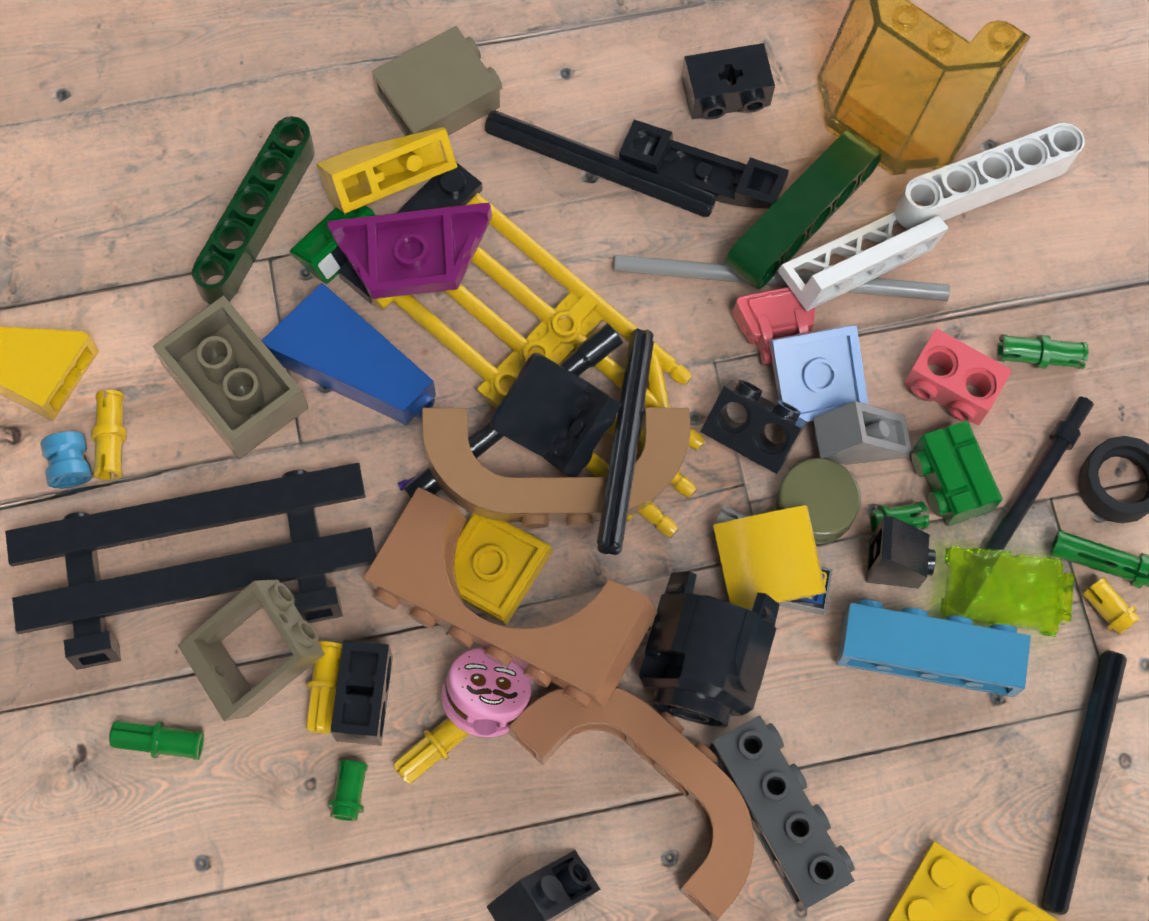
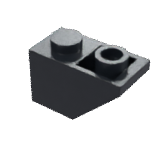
[486,850,601,921]

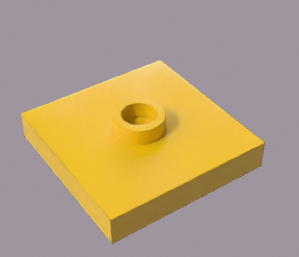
[455,514,553,625]

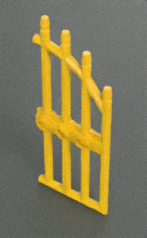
[371,193,706,538]

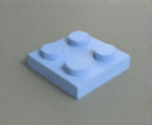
[769,325,869,422]

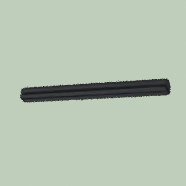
[485,110,716,217]
[597,328,654,555]
[1041,650,1127,915]

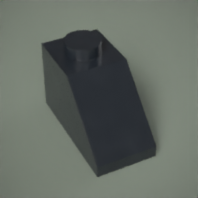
[866,516,936,589]

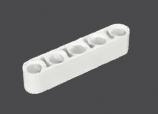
[895,123,1085,229]

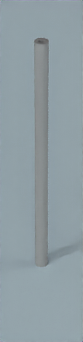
[614,255,950,301]

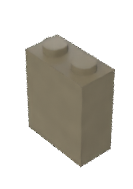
[372,26,502,136]

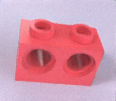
[904,328,1012,426]

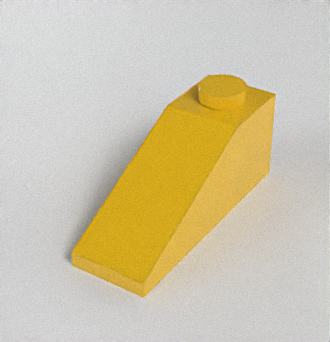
[316,127,457,214]

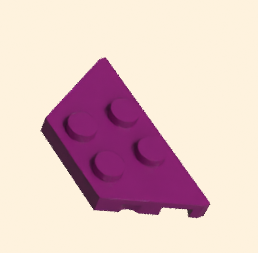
[328,202,492,299]

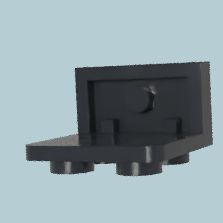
[490,353,622,477]

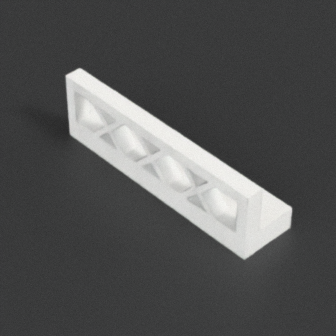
[778,212,949,311]

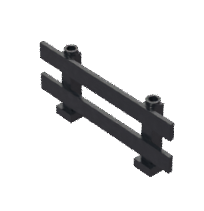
[5,463,376,670]

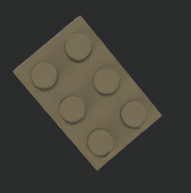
[153,295,308,459]

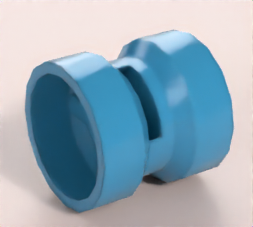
[40,431,92,489]

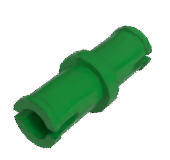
[997,334,1089,369]

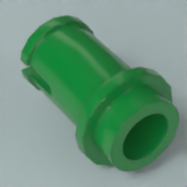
[869,501,929,533]
[327,760,368,821]

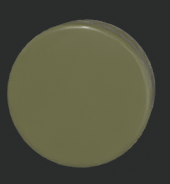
[776,458,861,545]

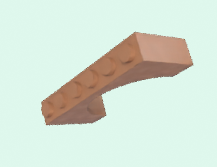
[363,487,657,709]

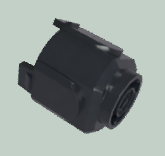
[639,571,780,728]

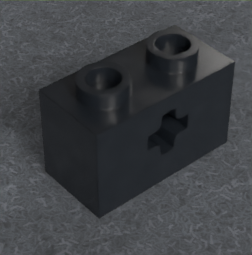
[681,43,775,119]

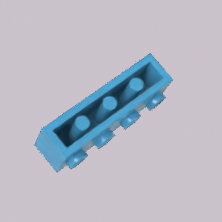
[836,599,1031,697]

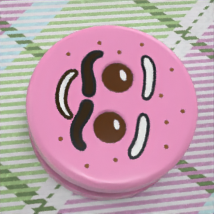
[441,648,531,738]

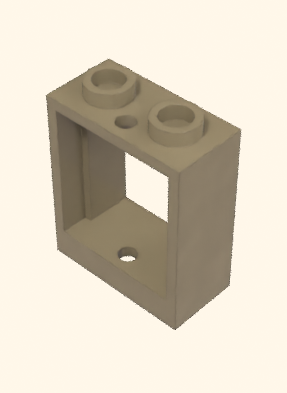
[178,580,325,721]

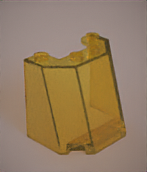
[817,0,1030,175]

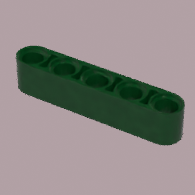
[192,116,315,304]
[724,129,883,290]

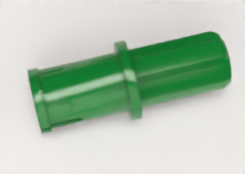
[109,721,204,760]

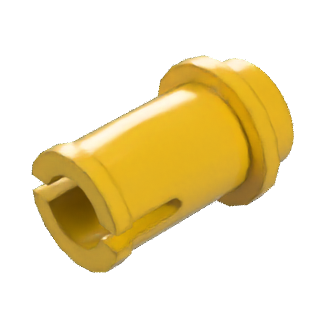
[1082,577,1140,635]

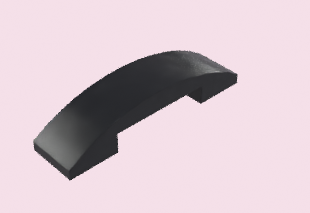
[619,119,789,209]

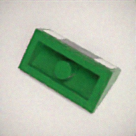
[289,206,376,284]

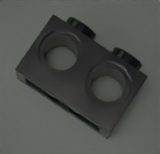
[700,380,807,474]
[330,640,393,746]

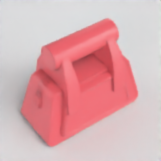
[732,283,815,365]

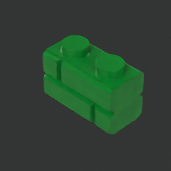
[911,421,1003,526]

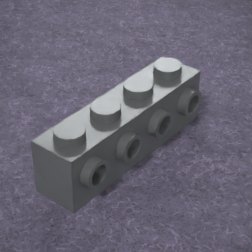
[709,715,855,912]

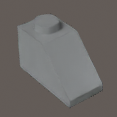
[813,401,912,465]

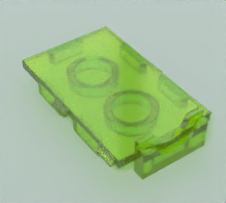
[940,546,1074,637]

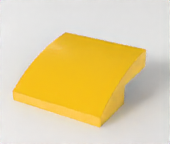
[713,505,826,610]

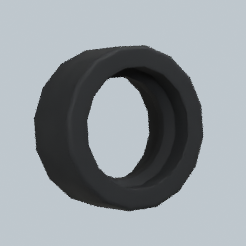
[1078,436,1149,524]

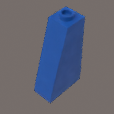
[261,283,436,425]

